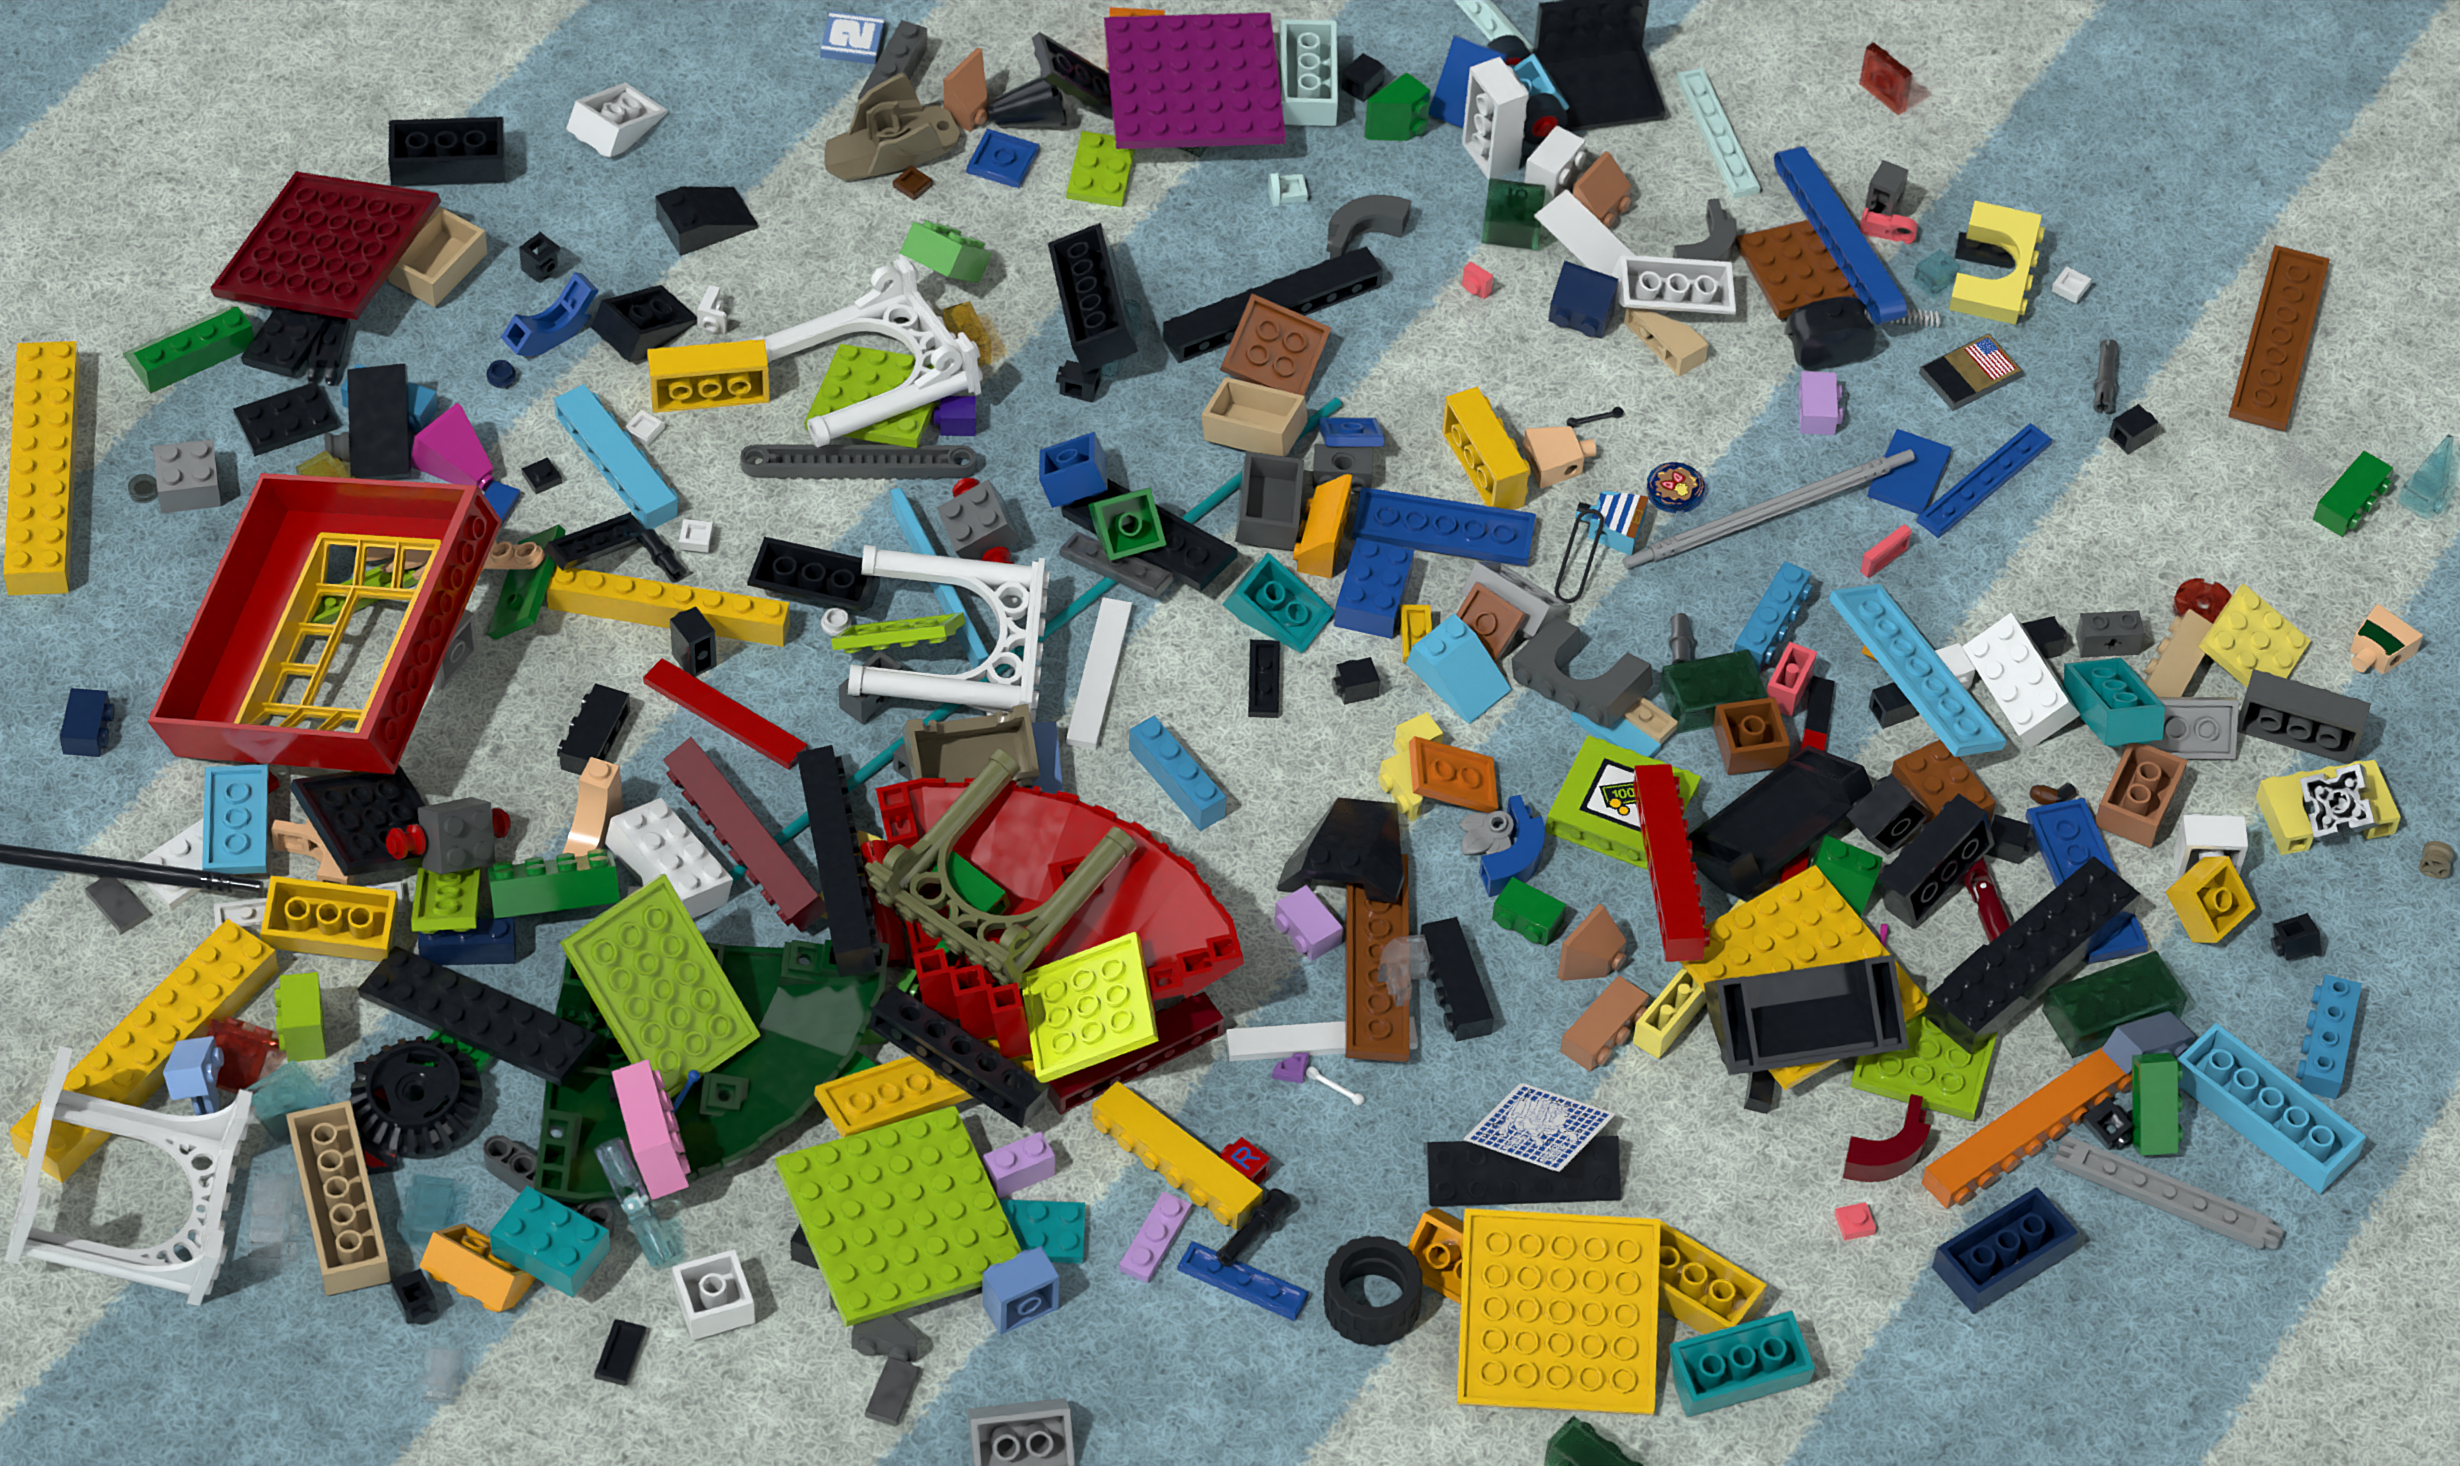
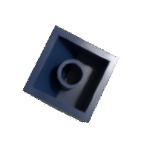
[1548,261,1619,339]

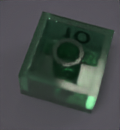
[1481,178,1546,250]

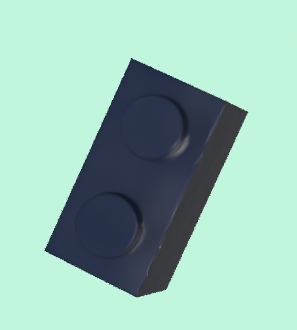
[60,688,115,757]

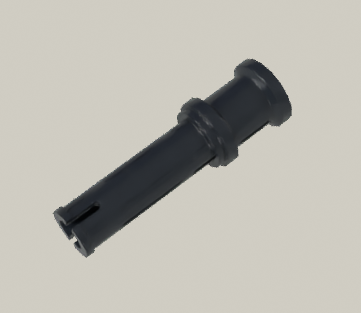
[1216,1188,1293,1267]

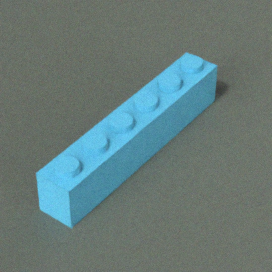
[554,384,680,530]

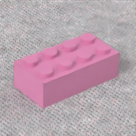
[612,1059,691,1200]

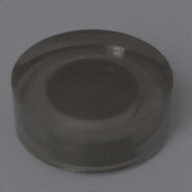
[128,474,158,504]

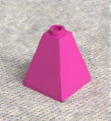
[411,402,494,491]

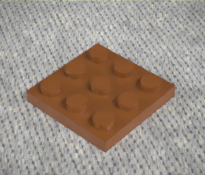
[1220,294,1331,396]

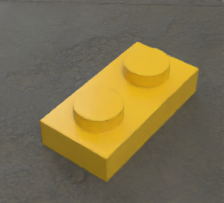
[1399,604,1432,663]

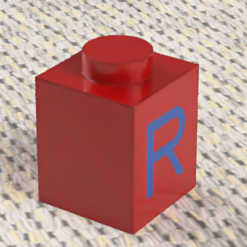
[1219,1136,1271,1186]

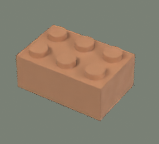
[2095,742,2188,848]

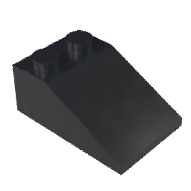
[655,186,758,256]
[591,285,698,362]

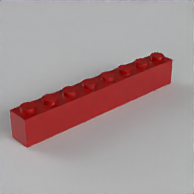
[1633,764,1710,962]

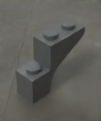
[830,1293,917,1362]

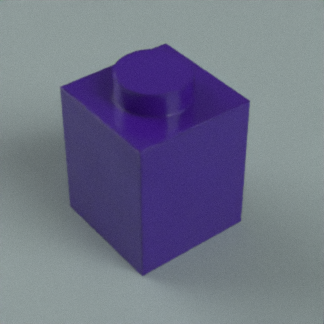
[934,396,976,436]

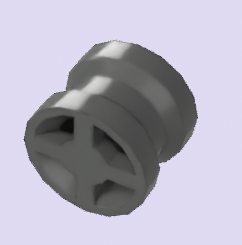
[325,432,350,462]

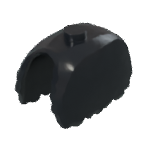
[1784,296,1878,372]

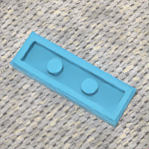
[1570,711,1661,758]

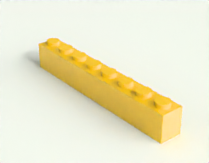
[546,565,790,647]

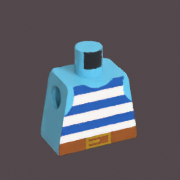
[1575,491,1649,555]

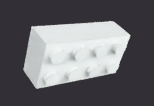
[1462,57,1529,181]
[1962,613,2081,748]
[605,798,733,919]

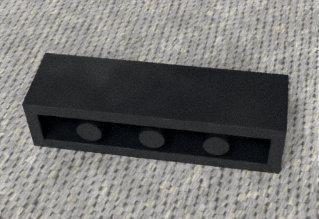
[1416,917,1494,1042]

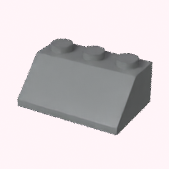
[1460,562,1571,639]
[967,1398,1075,1466]

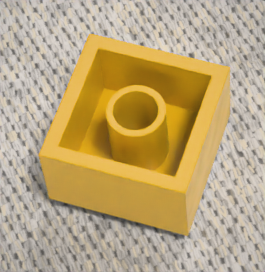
[2165,856,2256,943]

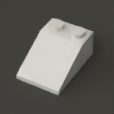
[566,82,668,158]

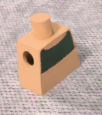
[2350,604,2423,674]

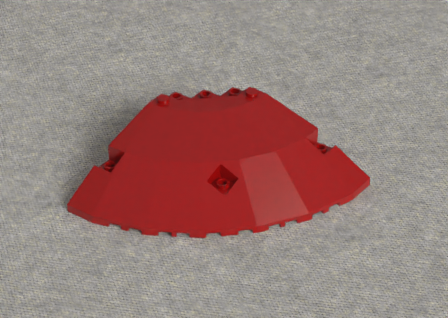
[875,778,1244,1059]

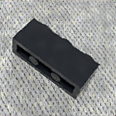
[557,683,630,775]

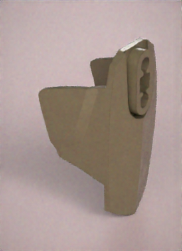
[824,73,960,181]

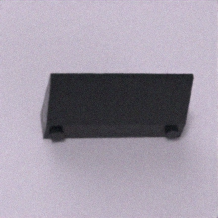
[1686,745,1873,898]
[1704,955,1909,1075]

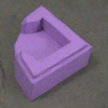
[1272,1053,1309,1084]

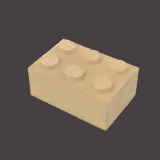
[388,206,487,307]
[1201,377,1308,457]

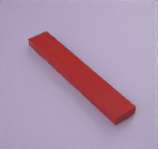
[643,658,807,770]

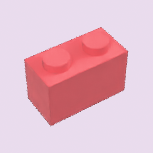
[1765,641,1817,717]

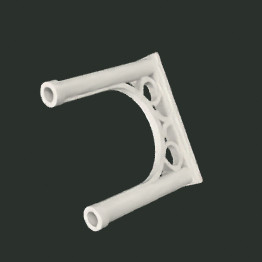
[750,254,983,447]
[847,545,1050,723]

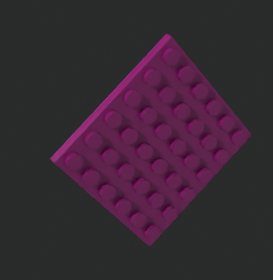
[1104,12,1286,149]

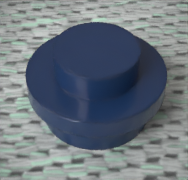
[486,360,516,388]

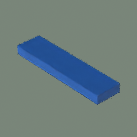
[1177,1241,1309,1321]

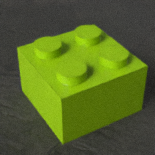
[274,972,326,1063]

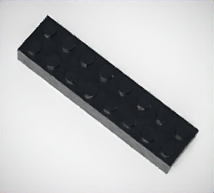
[1924,856,2141,1054]

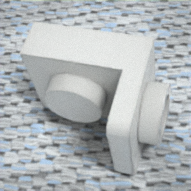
[697,284,727,334]

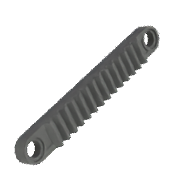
[740,444,977,480]

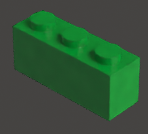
[2313,450,2394,537]
[2132,1052,2183,1156]

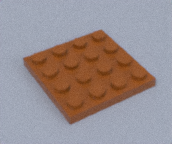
[1735,220,1858,319]

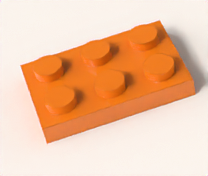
[1409,736,1498,814]

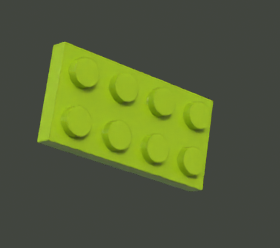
[831,612,965,654]
[411,865,482,934]

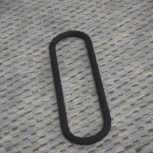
[1554,509,1604,603]

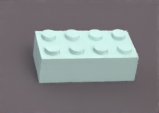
[1279,19,1338,126]

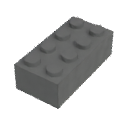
[2237,669,2371,764]

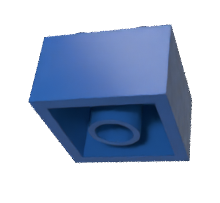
[1039,431,1108,508]

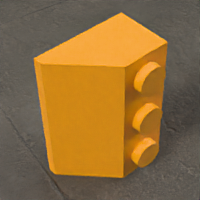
[1293,474,1353,579]
[1407,1207,1463,1304]
[419,1223,536,1312]

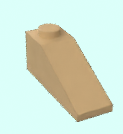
[1624,307,1708,377]

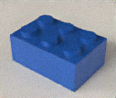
[1334,537,1414,639]

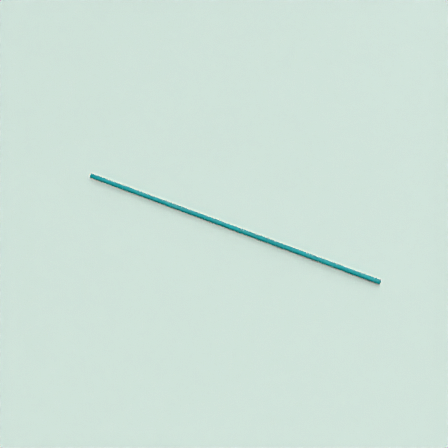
[728,397,1342,885]

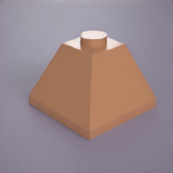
[943,47,988,132]
[1557,903,1627,981]

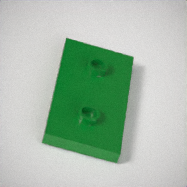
[487,524,566,640]

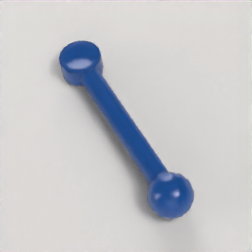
[671,1070,700,1114]

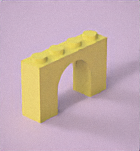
[1949,201,2045,325]
[2256,759,2401,855]

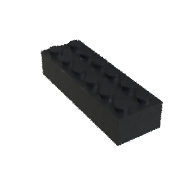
[1047,222,1138,373]

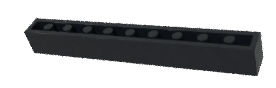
[796,745,881,977]

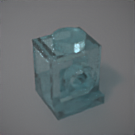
[1913,249,1960,299]

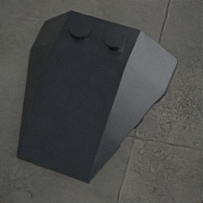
[1277,797,1404,903]

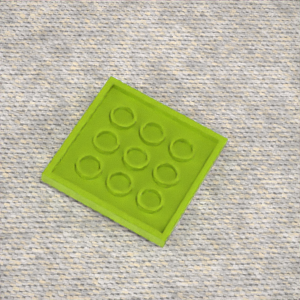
[804,344,938,449]
[1850,992,1998,1121]

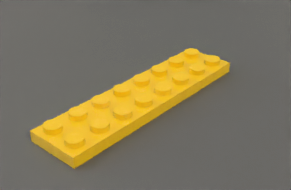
[814,1036,1036,1138]

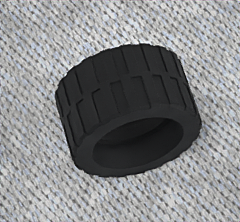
[1323,1235,1423,1346]

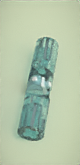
[594,1137,676,1267]

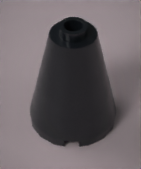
[988,76,1067,127]

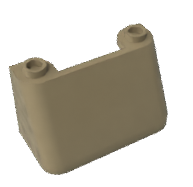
[902,704,1040,788]

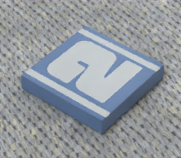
[820,11,885,64]

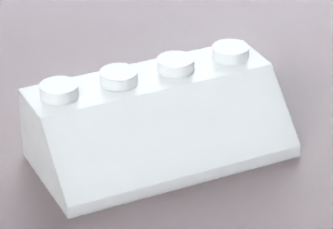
[1612,255,1736,315]

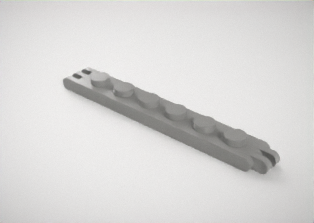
[2052,1136,2284,1249]

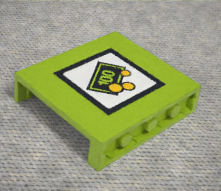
[1545,735,1701,870]

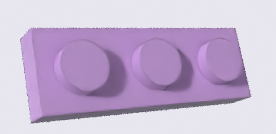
[1119,1191,1192,1283]

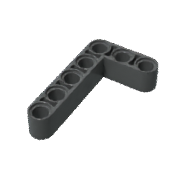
[483,1135,614,1239]

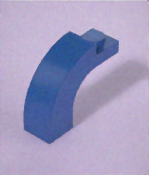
[500,272,599,356]
[1479,795,1545,897]

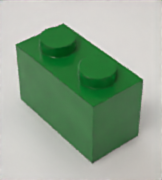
[1492,877,1567,946]

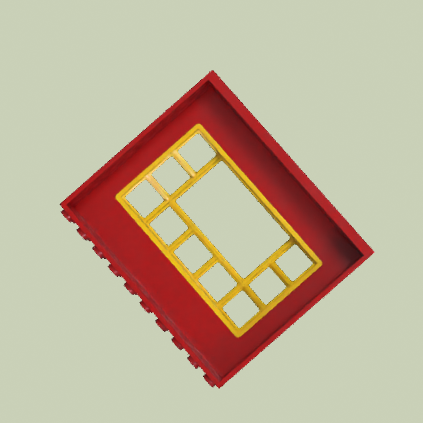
[148,473,502,774]

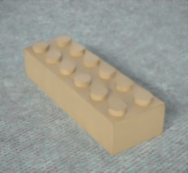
[286,1100,391,1296]

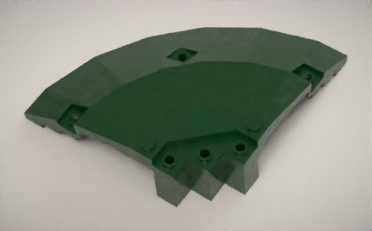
[533,939,890,1204]

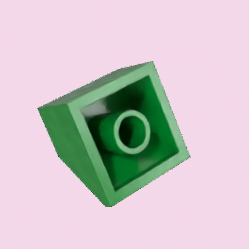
[1364,72,1431,141]
[1088,487,1166,561]
[1811,835,1883,918]

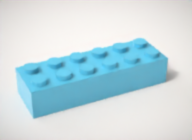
[2177,1023,2366,1194]

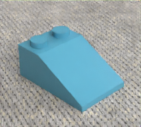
[1406,613,1511,724]

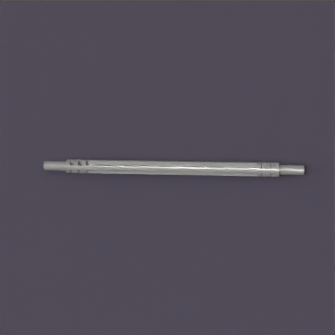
[1622,449,1914,569]

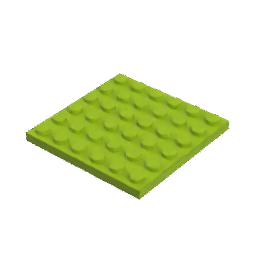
[774,1105,1022,1327]

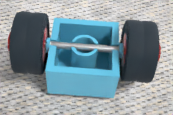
[1486,35,1569,145]

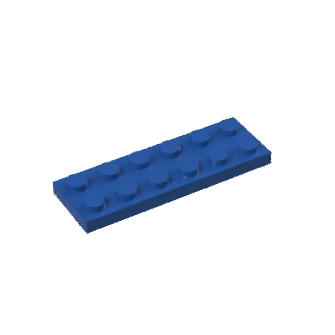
[1352,487,1536,566]
[2025,798,2148,963]

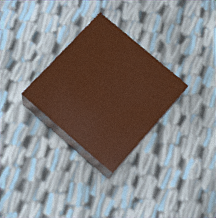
[893,165,933,201]

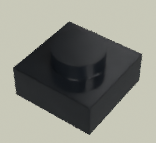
[521,457,562,495]

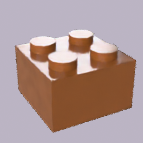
[1713,697,1790,775]

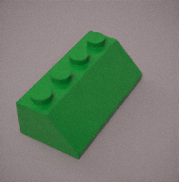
[123,306,254,394]

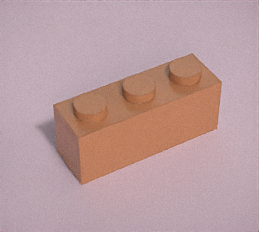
[1560,975,1649,1072]

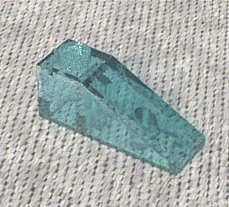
[2398,434,2454,521]

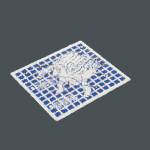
[1464,1083,1615,1172]

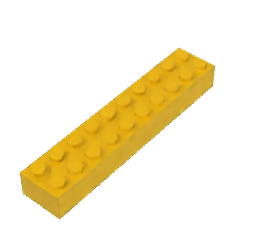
[3,341,80,596]
[9,918,279,1183]

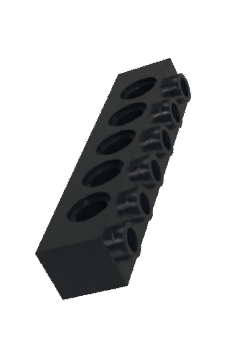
[869,986,1049,1129]

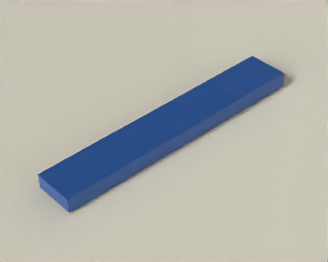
[1916,423,2053,539]

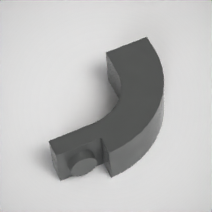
[1326,195,1411,260]
[1673,198,1737,262]

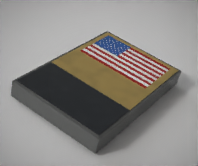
[1919,333,2023,411]

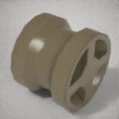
[2419,841,2454,879]

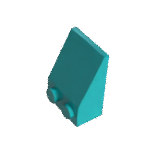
[1222,552,1335,653]

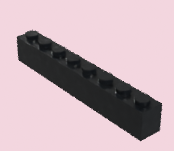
[1163,246,1383,364]

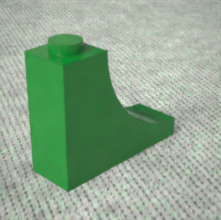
[930,850,1011,967]

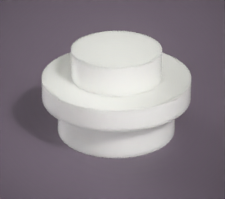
[821,608,851,636]

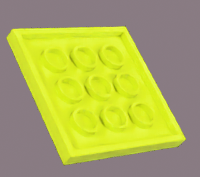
[1021,932,1159,1083]

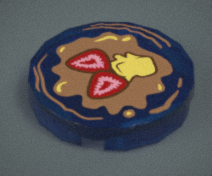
[1646,462,1705,513]

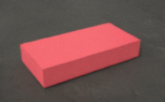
[1860,524,1912,578]

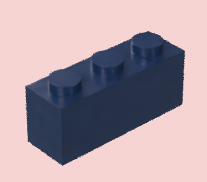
[418,918,516,966]

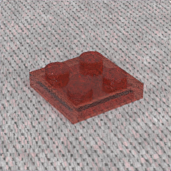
[1859,42,1913,116]

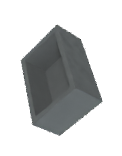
[1235,451,1304,550]

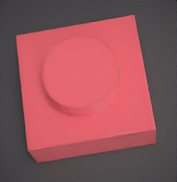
[1462,261,1493,300]
[1834,1202,1876,1241]

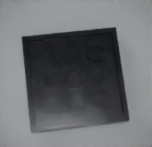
[290,765,426,876]

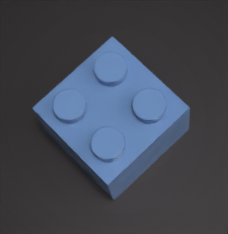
[982,1246,1059,1335]

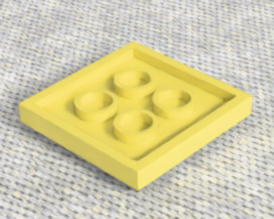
[2198,583,2311,688]

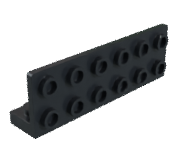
[1423,1136,1621,1206]

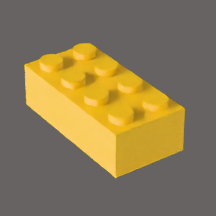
[647,339,770,413]
[1442,386,1531,510]
[260,876,399,962]
[1657,1218,1767,1334]

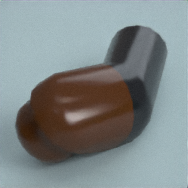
[2029,782,2076,806]

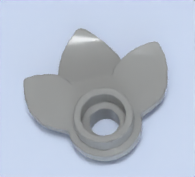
[1459,811,1514,855]

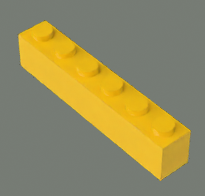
[1091,1081,1263,1231]

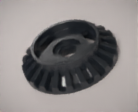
[349,1036,483,1157]

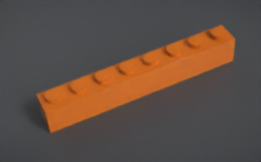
[1921,1047,2132,1209]

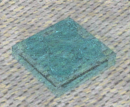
[245,1060,330,1142]

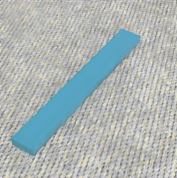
[891,488,989,677]

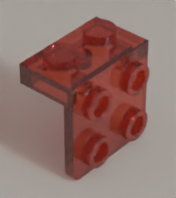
[206,1016,279,1096]

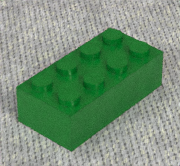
[487,849,620,919]

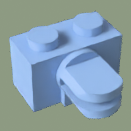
[163,1036,224,1116]

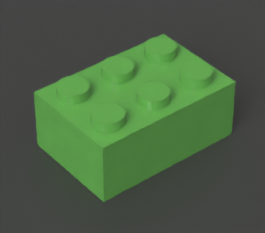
[900,220,993,283]

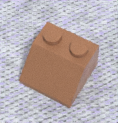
[1573,151,1632,229]

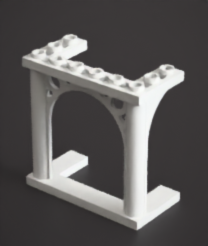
[5,1046,256,1305]

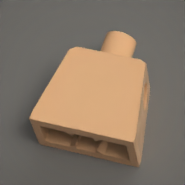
[1523,426,1596,489]

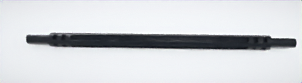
[0,844,264,893]

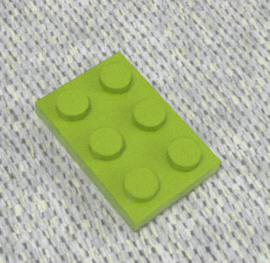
[1066,131,1136,207]

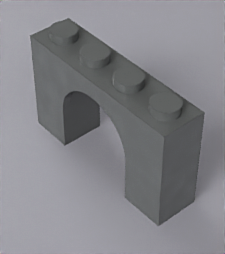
[1511,616,1653,729]

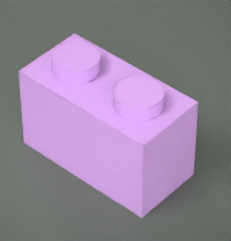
[1798,371,1843,435]
[1274,885,1343,961]
[983,1131,1055,1199]

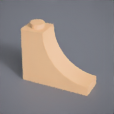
[562,757,623,857]

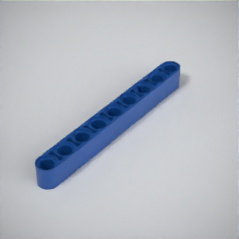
[1774,146,1907,325]

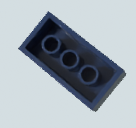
[1932,1187,2078,1314]

